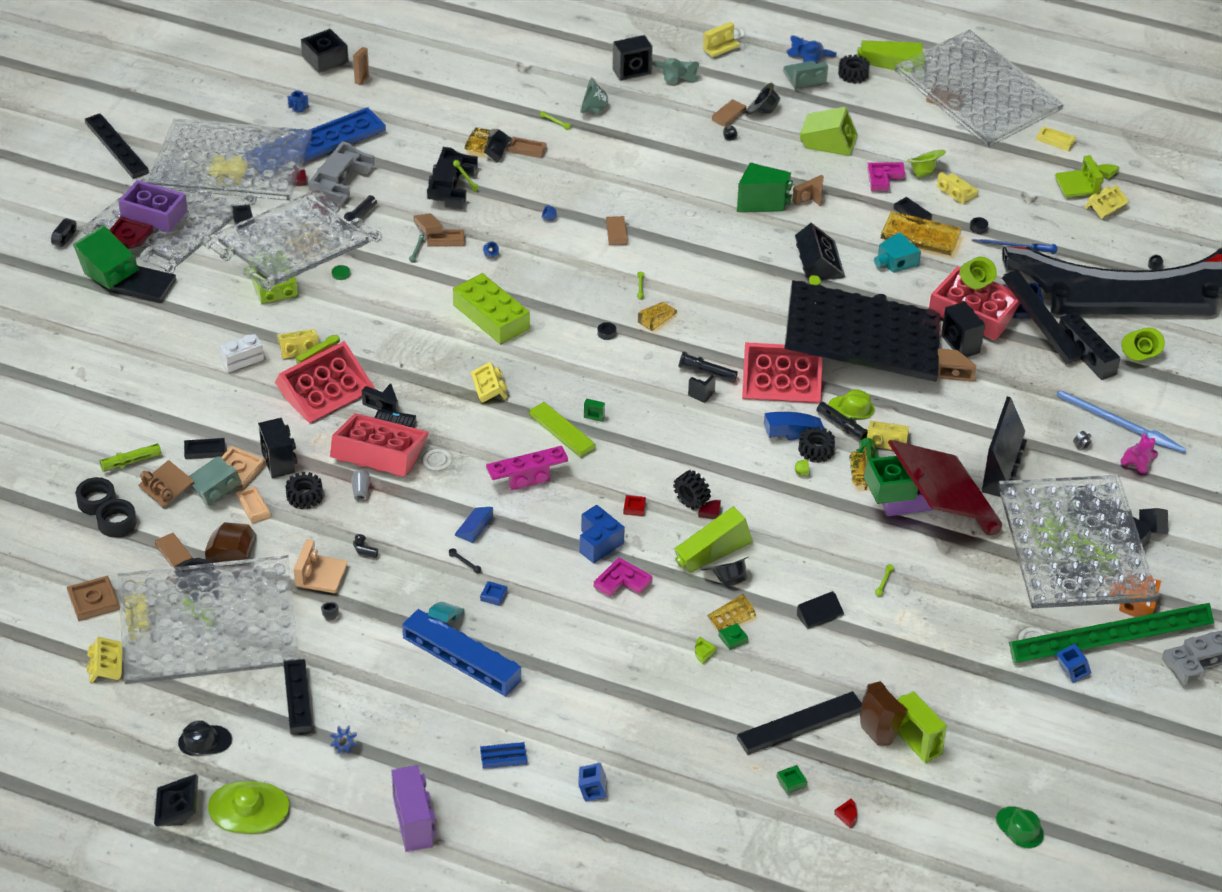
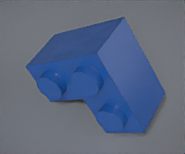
[580,504,625,564]

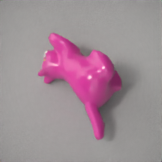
[1120,434,1158,474]

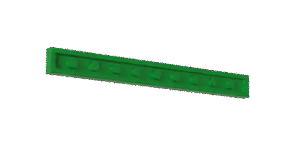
[1009,603,1214,663]

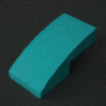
[428,602,464,623]

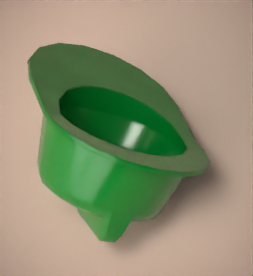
[996,806,1044,848]

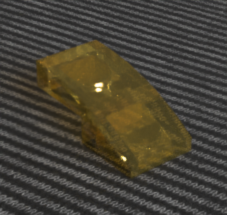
[464,127,490,153]

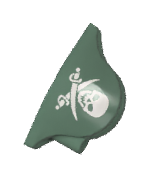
[580,77,608,114]

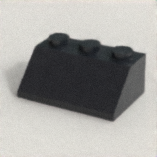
[795,222,845,280]

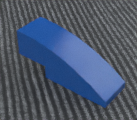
[764,412,824,440]

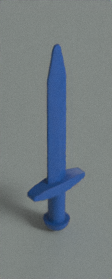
[971,239,1058,255]

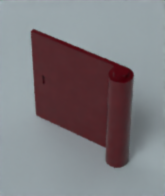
[888,440,1002,535]

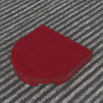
[109,217,154,249]

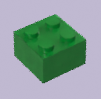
[864,456,918,504]

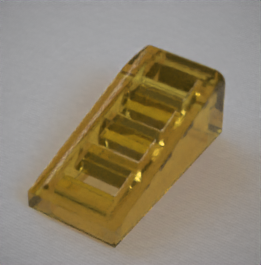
[638,302,677,331]
[707,594,756,632]

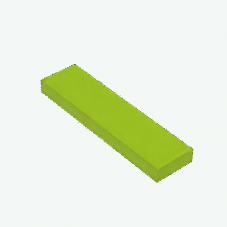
[529,402,595,457]

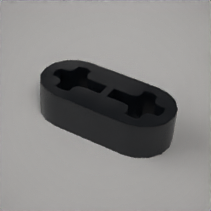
[51,218,77,247]

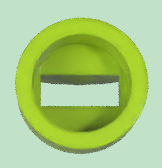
[795,459,809,476]

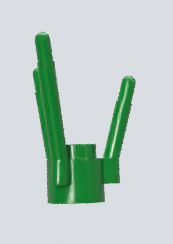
[851,438,879,473]

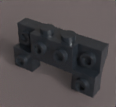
[427,147,478,209]

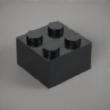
[301,28,349,73]
[612,35,653,81]
[941,301,985,357]
[258,417,297,478]

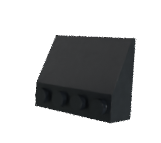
[982,396,1027,498]

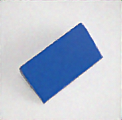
[455,506,493,543]

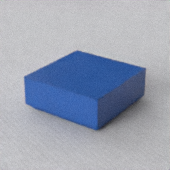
[480,581,507,606]

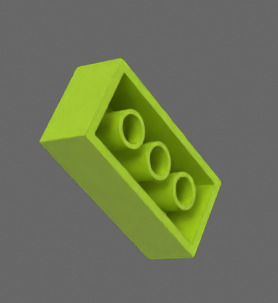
[453,273,530,345]

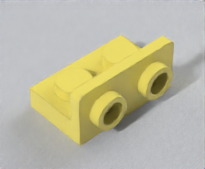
[703,21,739,57]
[937,172,978,204]
[1084,185,1129,219]
[277,329,319,359]
[471,361,508,403]
[867,420,910,450]
[87,636,123,683]

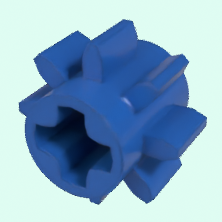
[287,91,309,113]
[330,725,357,753]

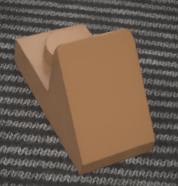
[792,175,824,206]

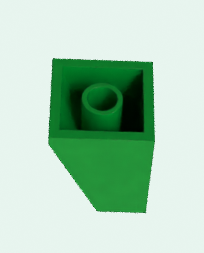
[737,162,793,213]
[73,225,139,289]

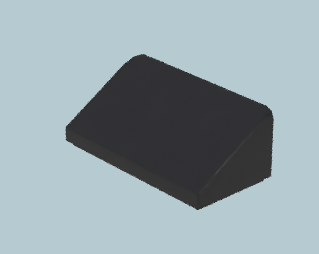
[797,591,844,629]

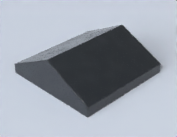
[154,774,198,826]

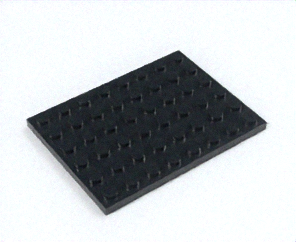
[784,280,940,382]

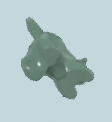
[652,58,700,84]

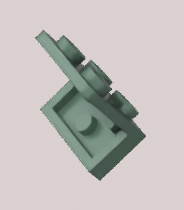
[784,61,828,88]
[189,456,242,506]

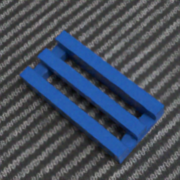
[480,742,527,769]

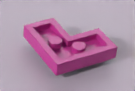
[867,162,905,191]
[594,557,653,597]

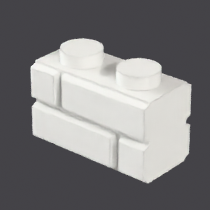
[219,334,264,373]

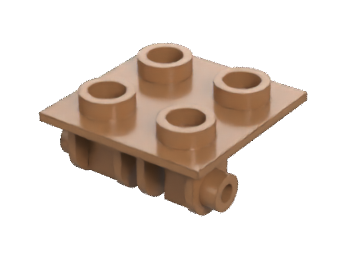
[138,460,194,508]

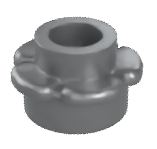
[1073,431,1092,449]

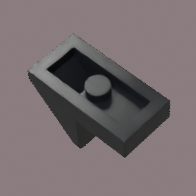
[484,129,512,162]
[362,383,398,412]

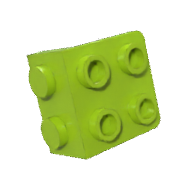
[1055,155,1104,198]

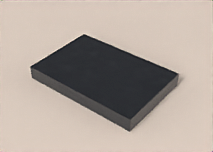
[109,266,176,303]

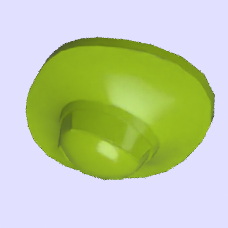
[207,781,290,834]

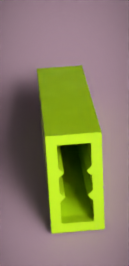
[857,40,924,76]
[674,506,753,572]

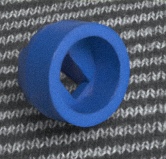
[542,205,557,221]
[483,241,499,257]

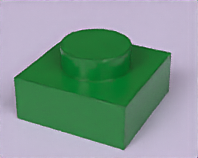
[584,398,605,422]
[719,623,748,650]
[777,765,807,794]

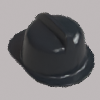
[745,83,780,115]
[701,556,749,586]
[178,720,232,755]

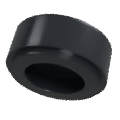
[970,217,988,234]
[597,322,616,340]

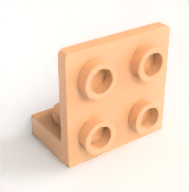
[294,539,348,593]

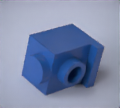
[1056,644,1092,683]
[578,762,607,802]

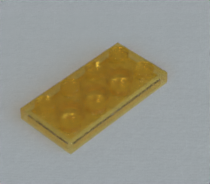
[880,211,961,256]

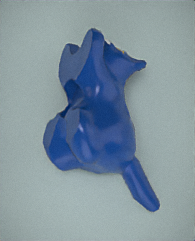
[787,35,837,64]

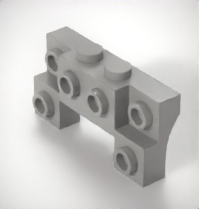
[308,141,375,206]
[1162,630,1222,685]

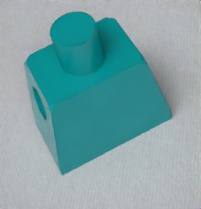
[874,232,921,272]

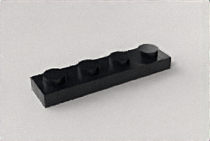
[283,659,312,734]

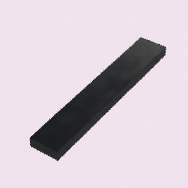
[85,113,149,179]
[1002,270,1083,364]
[737,691,862,755]

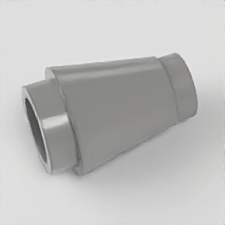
[351,470,371,501]

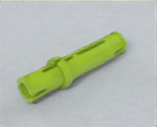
[99,443,162,472]

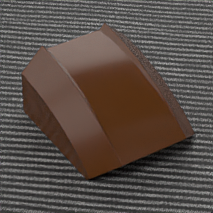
[205,522,256,567]
[860,681,908,745]

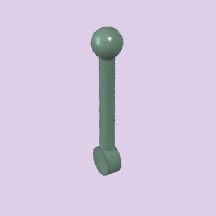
[409,235,424,262]

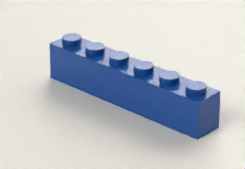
[402,609,521,697]

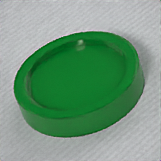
[331,265,350,280]

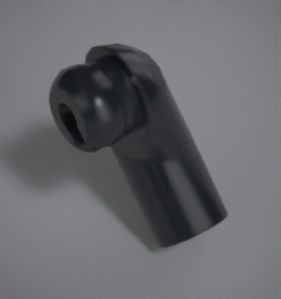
[353,534,378,558]

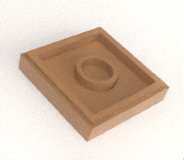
[67,576,120,621]

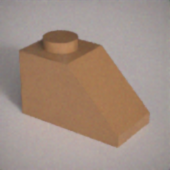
[938,348,976,382]

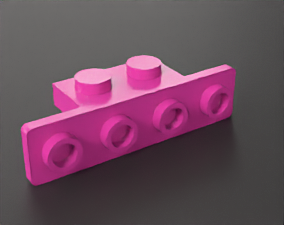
[486,446,568,490]

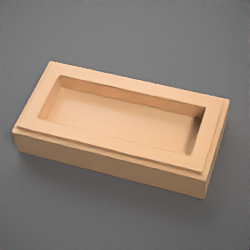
[236,486,271,524]

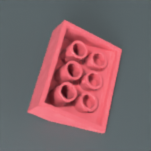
[929,266,1020,340]
[275,341,375,423]
[742,342,822,403]
[330,413,429,476]

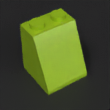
[800,107,858,156]

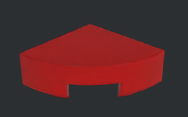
[834,798,857,828]

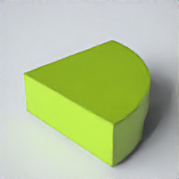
[1098,164,1119,180]
[695,637,717,664]

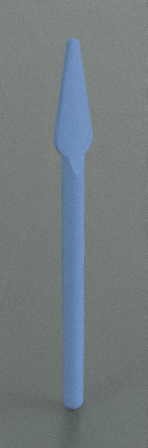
[1057,390,1186,453]

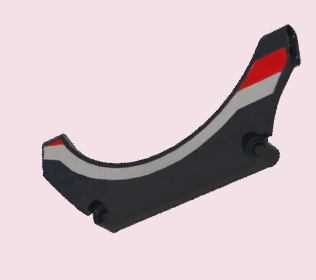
[1002,246,1222,316]

